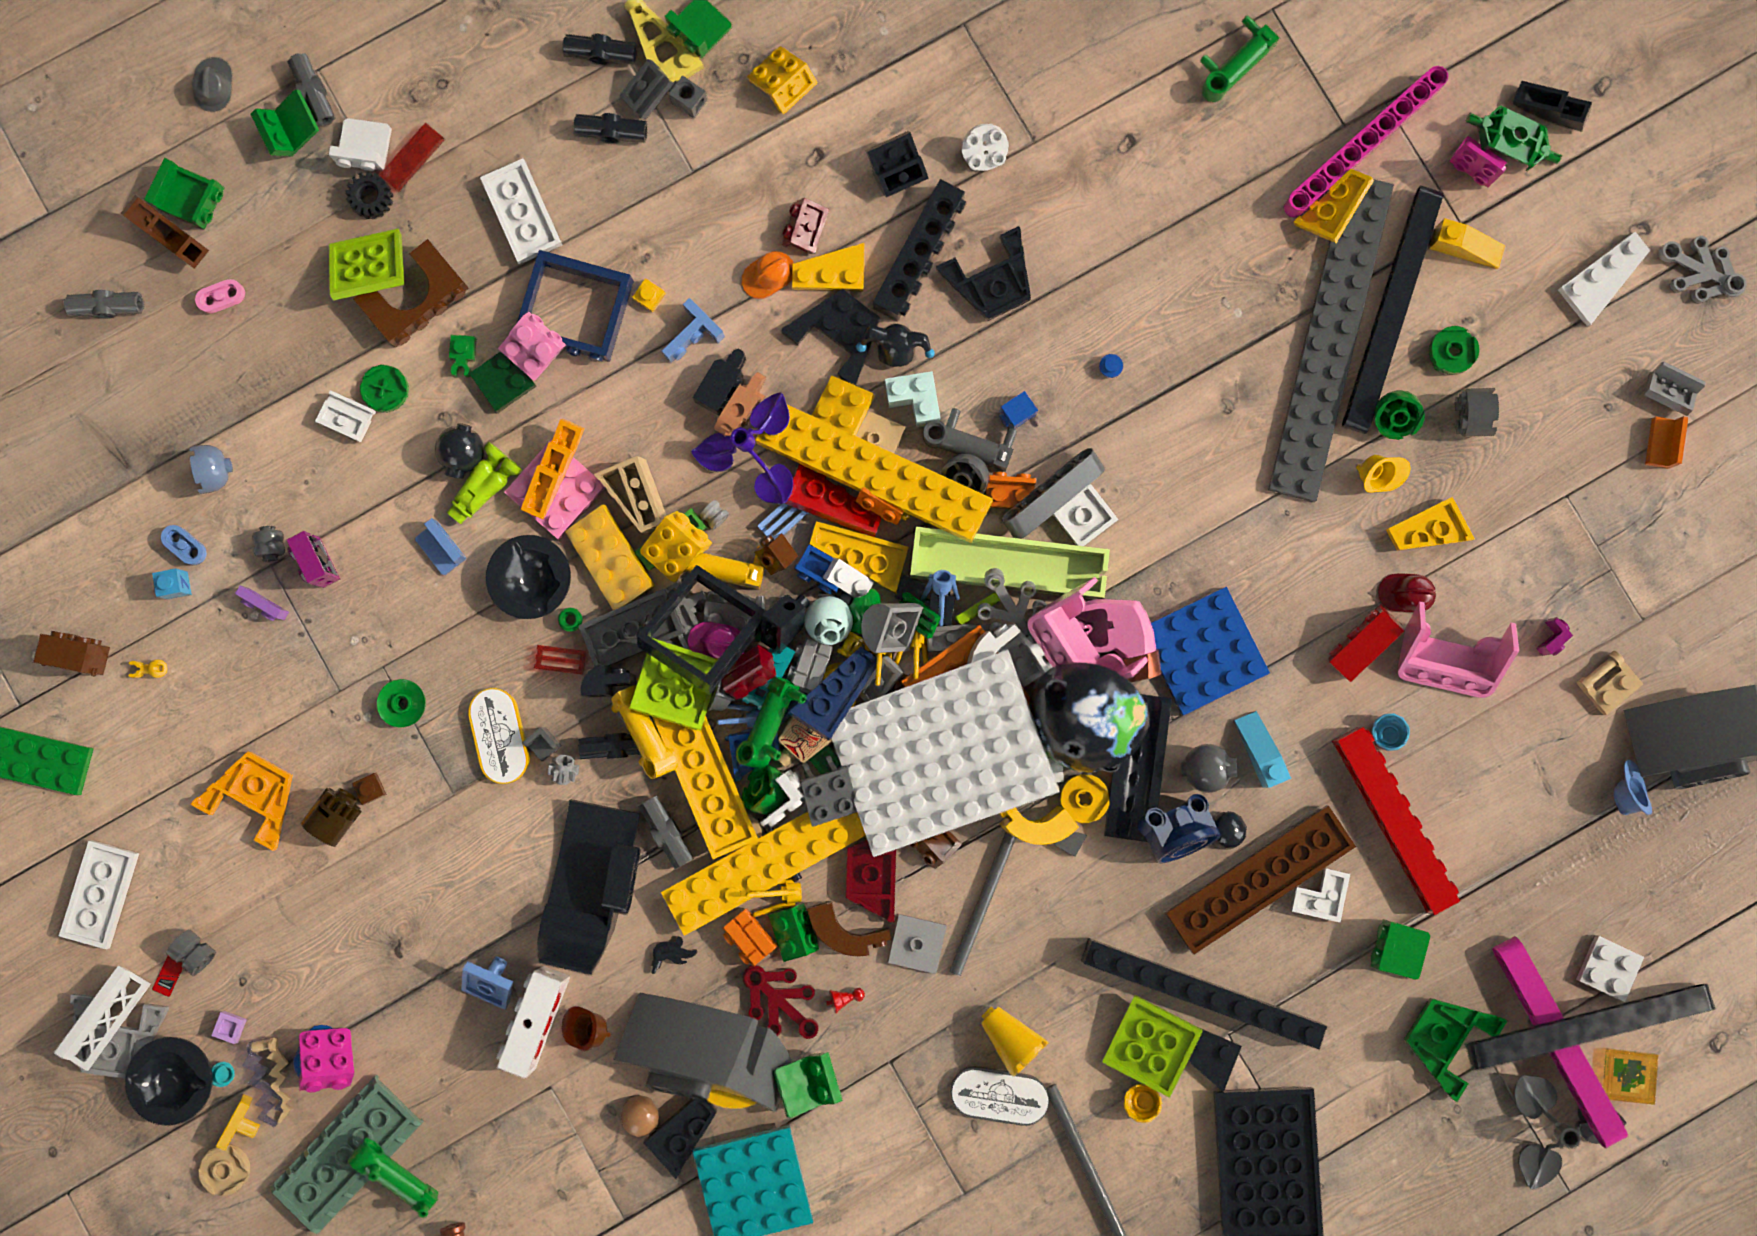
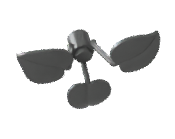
[1514,1075,1626,1190]

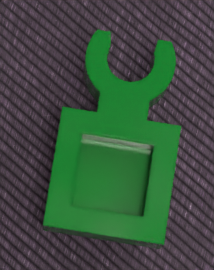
[449,335,477,378]

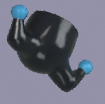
[856,324,935,367]

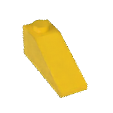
[1429,218,1505,269]

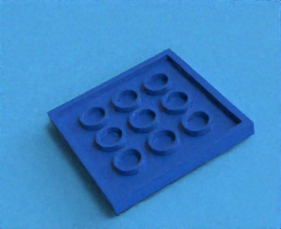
[1151,587,1270,716]

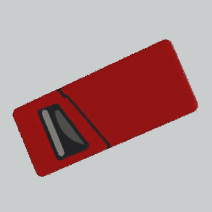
[152,956,183,997]

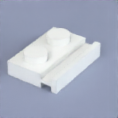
[315,390,376,442]

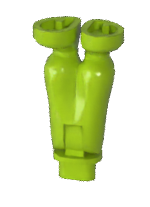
[447,441,523,524]

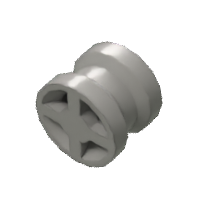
[699,500,729,530]

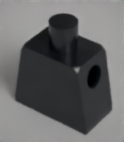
[761,595,810,654]

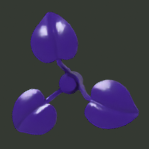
[691,392,793,504]

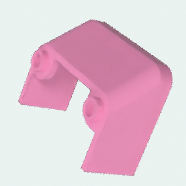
[1028,577,1148,679]
[1398,601,1519,698]

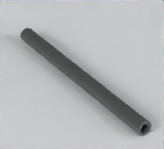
[950,815,1025,976]
[1046,1084,1127,1236]

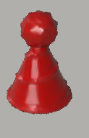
[826,988,865,1014]

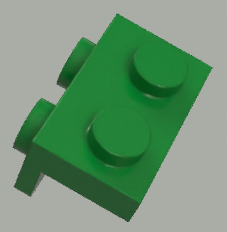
[768,903,819,962]

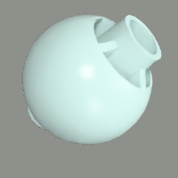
[804,596,853,645]

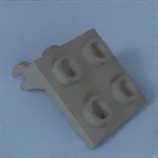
[800,755,857,827]

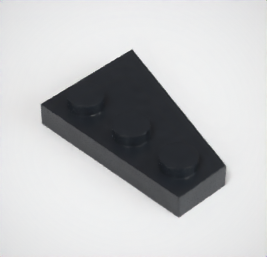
[1188,1027,1242,1092]
[644,1098,717,1179]

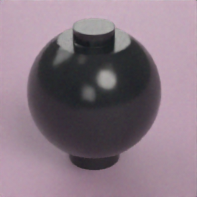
[435,423,484,479]

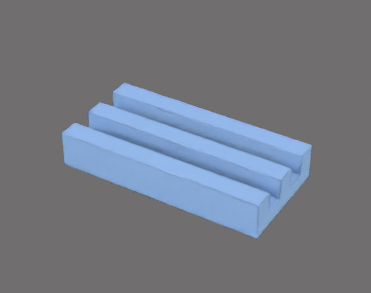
[758,504,809,537]

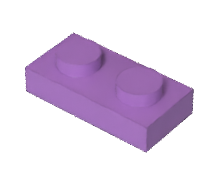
[235,585,289,621]

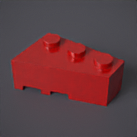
[1329,604,1405,682]

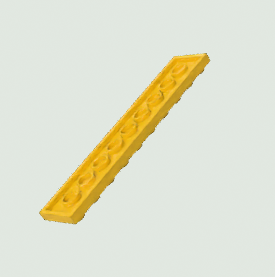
[755,405,993,543]
[661,811,866,936]

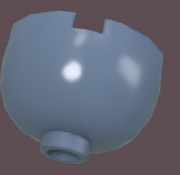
[189,445,233,494]

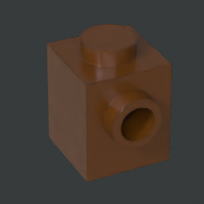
[754,533,798,575]

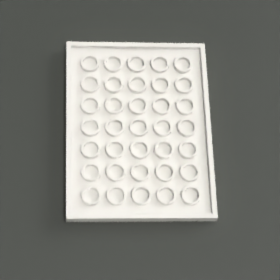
[832,650,1060,857]

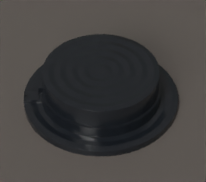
[486,535,571,619]
[125,1037,213,1126]

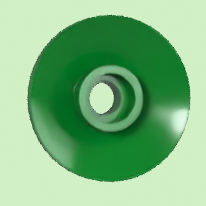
[377,679,426,728]

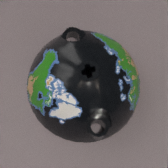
[1029,662,1149,772]

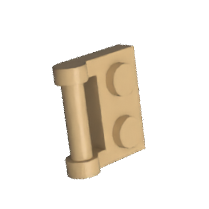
[1577,651,1643,715]

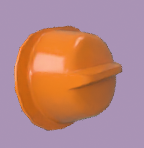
[742,251,794,299]

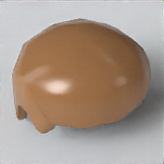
[621,1095,659,1137]

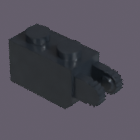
[692,348,746,416]

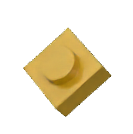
[632,278,666,313]

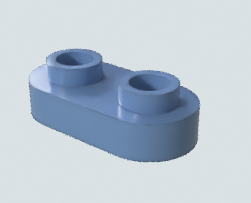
[161,525,207,565]

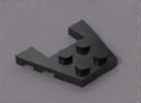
[936,226,1031,321]
[781,289,880,386]

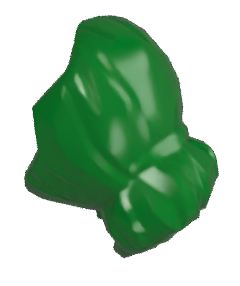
[848,589,881,634]

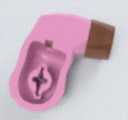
[1075,599,1161,682]

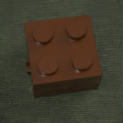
[33,631,110,677]

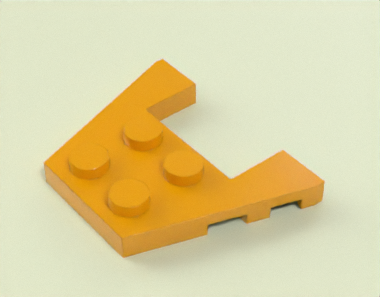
[191,751,293,851]

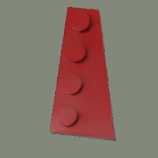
[784,464,882,537]

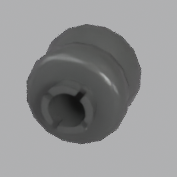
[252,526,285,562]

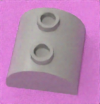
[862,603,923,653]

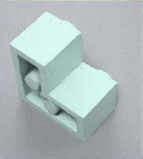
[885,371,940,428]

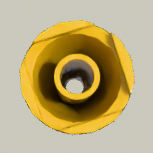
[981,1007,1049,1077]

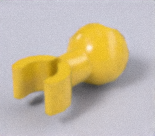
[129,659,167,678]

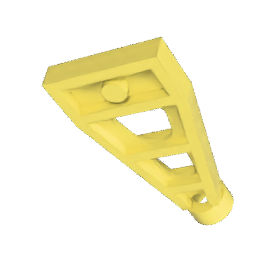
[624,0,704,82]

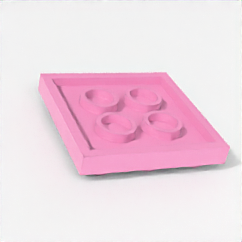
[504,439,605,540]

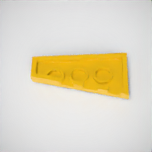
[810,521,909,594]

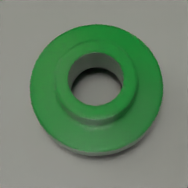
[558,608,583,632]

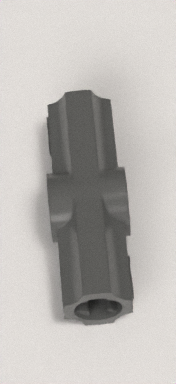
[287,53,336,126]
[64,290,144,319]
[638,796,694,870]

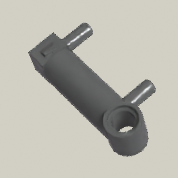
[923,408,1017,472]

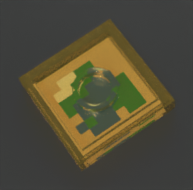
[1603,1048,1659,1105]

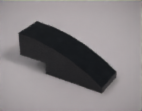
[1513,81,1592,132]

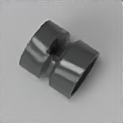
[166,929,216,976]

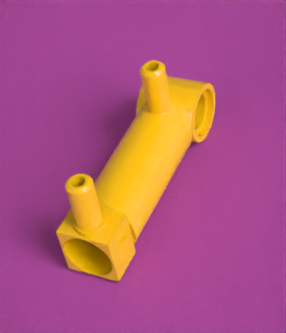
[683,535,764,590]
[611,685,677,779]

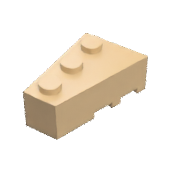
[594,456,667,534]

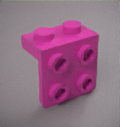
[1449,136,1507,188]
[298,1028,354,1093]

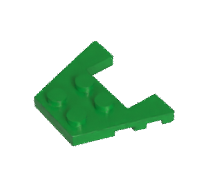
[1404,998,1508,1102]

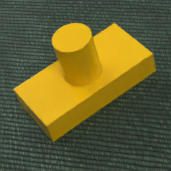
[216,1094,260,1150]

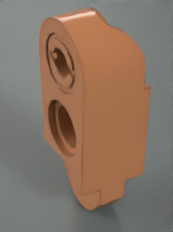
[714,372,766,436]

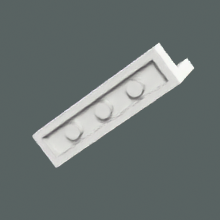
[54,965,151,1071]

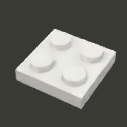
[1053,484,1119,546]
[1576,935,1644,1002]

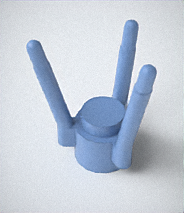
[920,570,960,627]
[717,703,760,741]

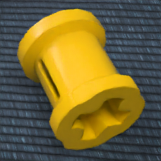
[837,632,866,658]

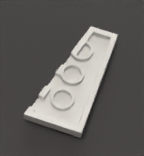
[1558,232,1650,327]

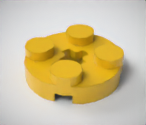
[1060,775,1109,823]

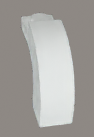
[967,623,1020,665]

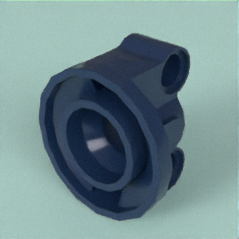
[1138,794,1221,864]

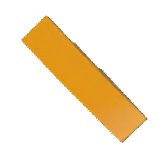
[520,419,585,519]

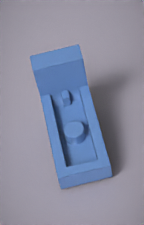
[662,298,725,363]

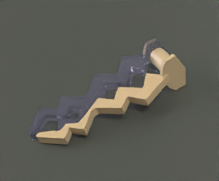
[242,1038,292,1127]

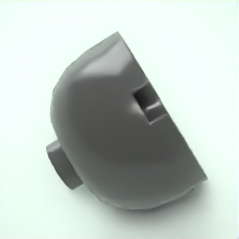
[940,454,989,494]

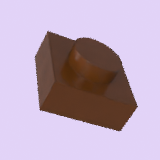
[352,773,387,805]

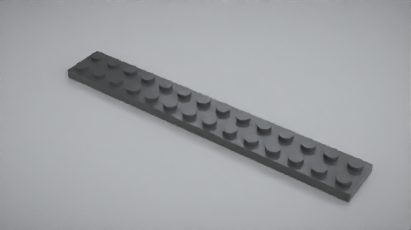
[1268,179,1394,502]

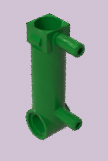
[1200,15,1280,103]
[736,676,806,769]
[348,1138,438,1218]

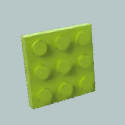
[329,228,404,301]
[629,638,718,731]
[1102,995,1203,1098]

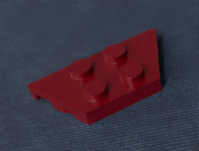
[846,839,896,923]

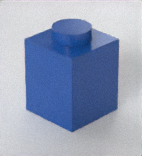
[999,391,1038,429]

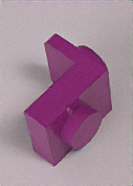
[1536,617,1573,656]

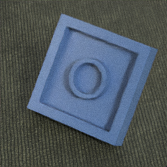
[461,957,513,1010]

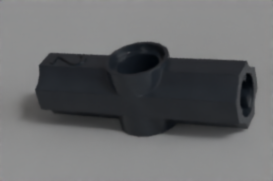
[563,33,637,65]
[574,113,648,144]
[578,733,641,759]

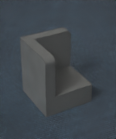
[522,727,562,762]

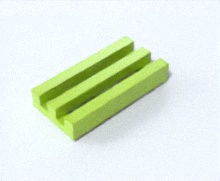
[955,592,1000,625]

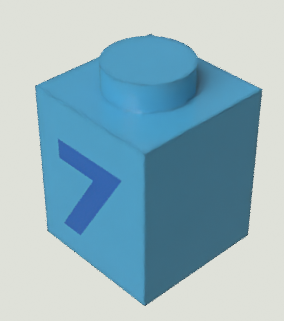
[152,568,192,600]

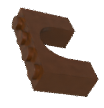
[353,239,469,348]

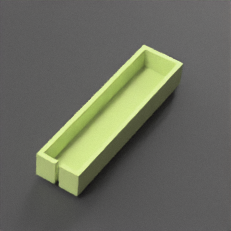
[910,527,1110,600]

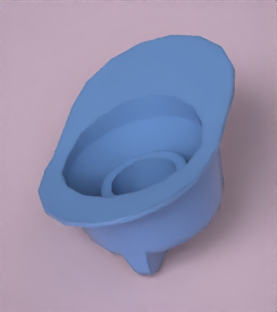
[1614,760,1652,815]

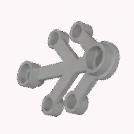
[1659,236,1746,304]
[978,568,1047,643]

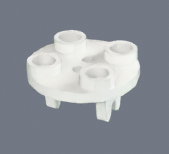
[961,124,1009,170]

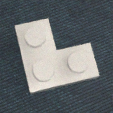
[1290,868,1350,922]

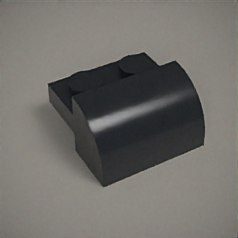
[865,131,929,198]
[580,664,637,698]

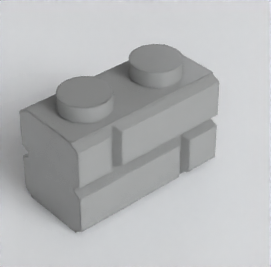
[787,638,833,694]

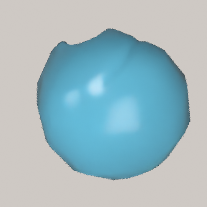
[1372,713,1410,751]

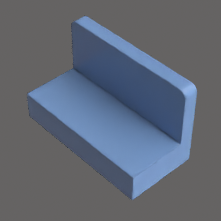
[415,518,467,575]

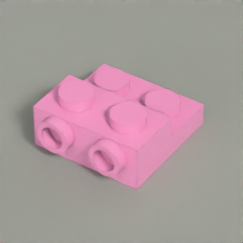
[498,312,566,381]

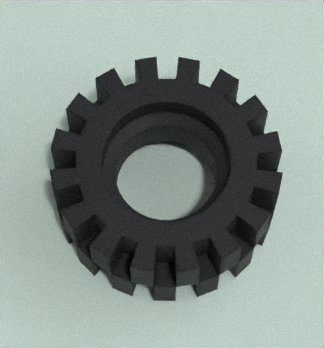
[345,172,393,219]

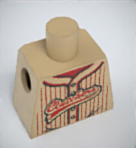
[778,717,833,768]

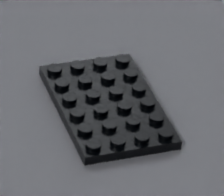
[1213,1087,1324,1236]

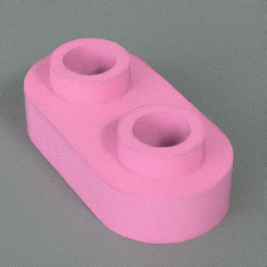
[195,279,245,313]

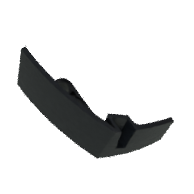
[537,799,640,976]

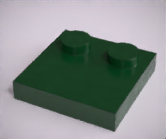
[469,351,537,413]

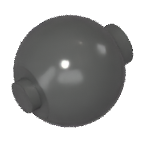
[1181,744,1237,793]

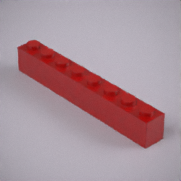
[1332,727,1460,915]

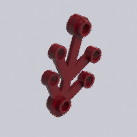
[742,965,819,1039]

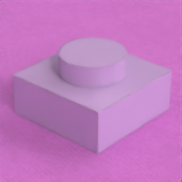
[212,1011,247,1044]

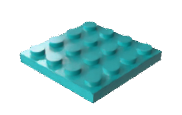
[693,1125,813,1236]

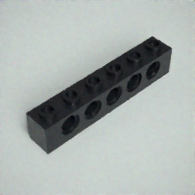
[873,179,967,321]

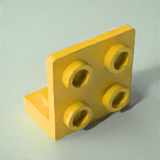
[747,46,817,115]

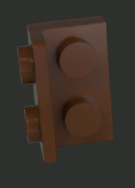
[909,831,962,869]

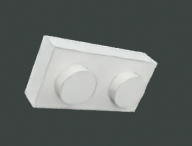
[823,557,874,598]

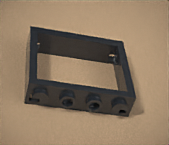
[636,565,766,695]

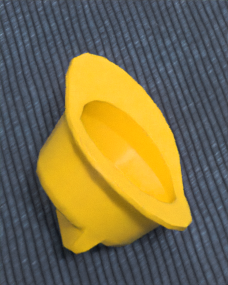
[1356,455,1411,493]

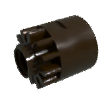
[300,788,362,847]

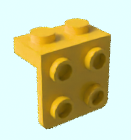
[640,511,712,582]

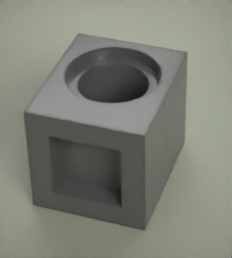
[669,75,708,119]

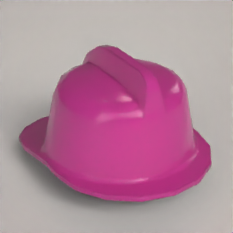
[688,622,744,659]

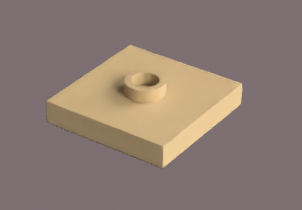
[855,411,906,454]

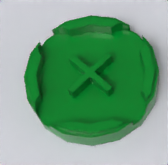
[359,364,409,413]

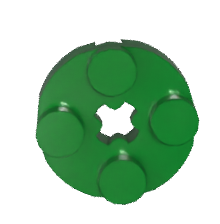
[1429,326,1480,375]

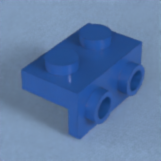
[794,545,839,594]

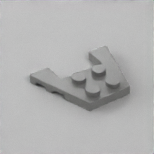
[70,993,169,1079]

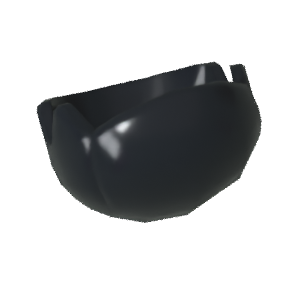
[1212,811,1247,850]

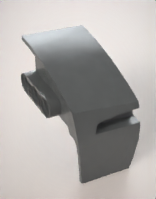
[1624,685,1757,790]
[613,993,792,1112]

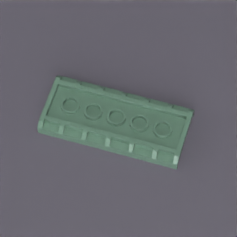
[270,1075,424,1234]

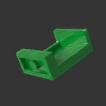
[144,158,224,230]

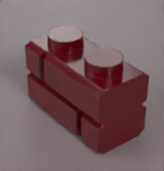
[722,645,776,699]

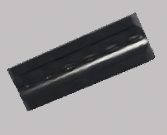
[1104,694,1172,842]

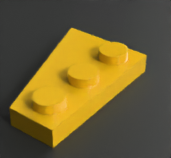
[1293,169,1373,243]
[792,243,864,292]
[1386,497,1475,551]

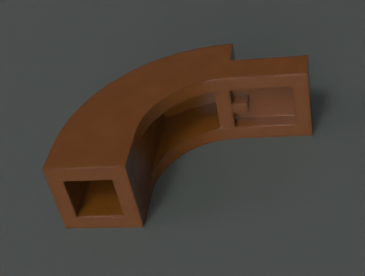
[120,195,209,269]
[808,901,891,957]

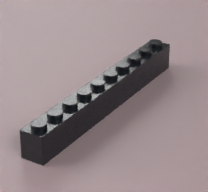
[1081,938,1327,1050]

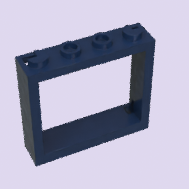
[516,250,634,362]

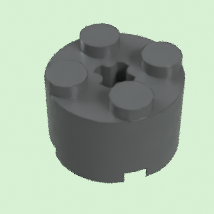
[1454,388,1499,437]

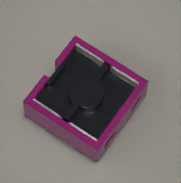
[286,531,340,588]

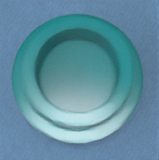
[212,1062,235,1087]

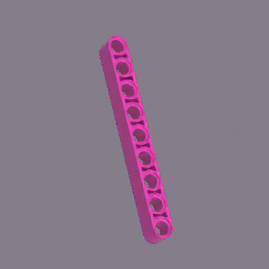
[1284,66,1449,218]
[1492,936,1628,1149]

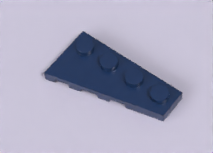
[787,647,876,741]

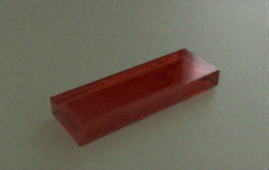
[379,122,445,192]

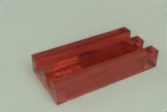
[534,645,586,675]

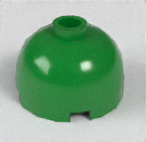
[1374,390,1425,440]
[742,765,788,814]

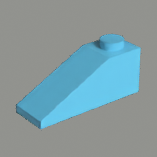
[1233,711,1291,788]

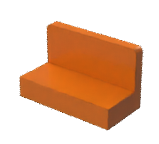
[1645,416,1688,469]

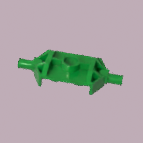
[1465,105,1562,171]

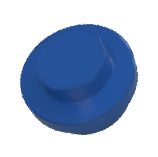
[1099,354,1123,378]

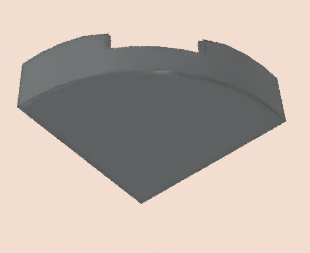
[1054,832,1087,857]

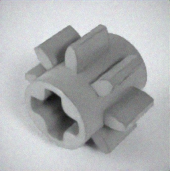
[548,755,579,785]

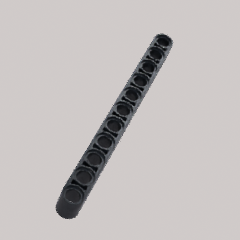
[1342,185,1444,434]
[1465,984,1716,1070]

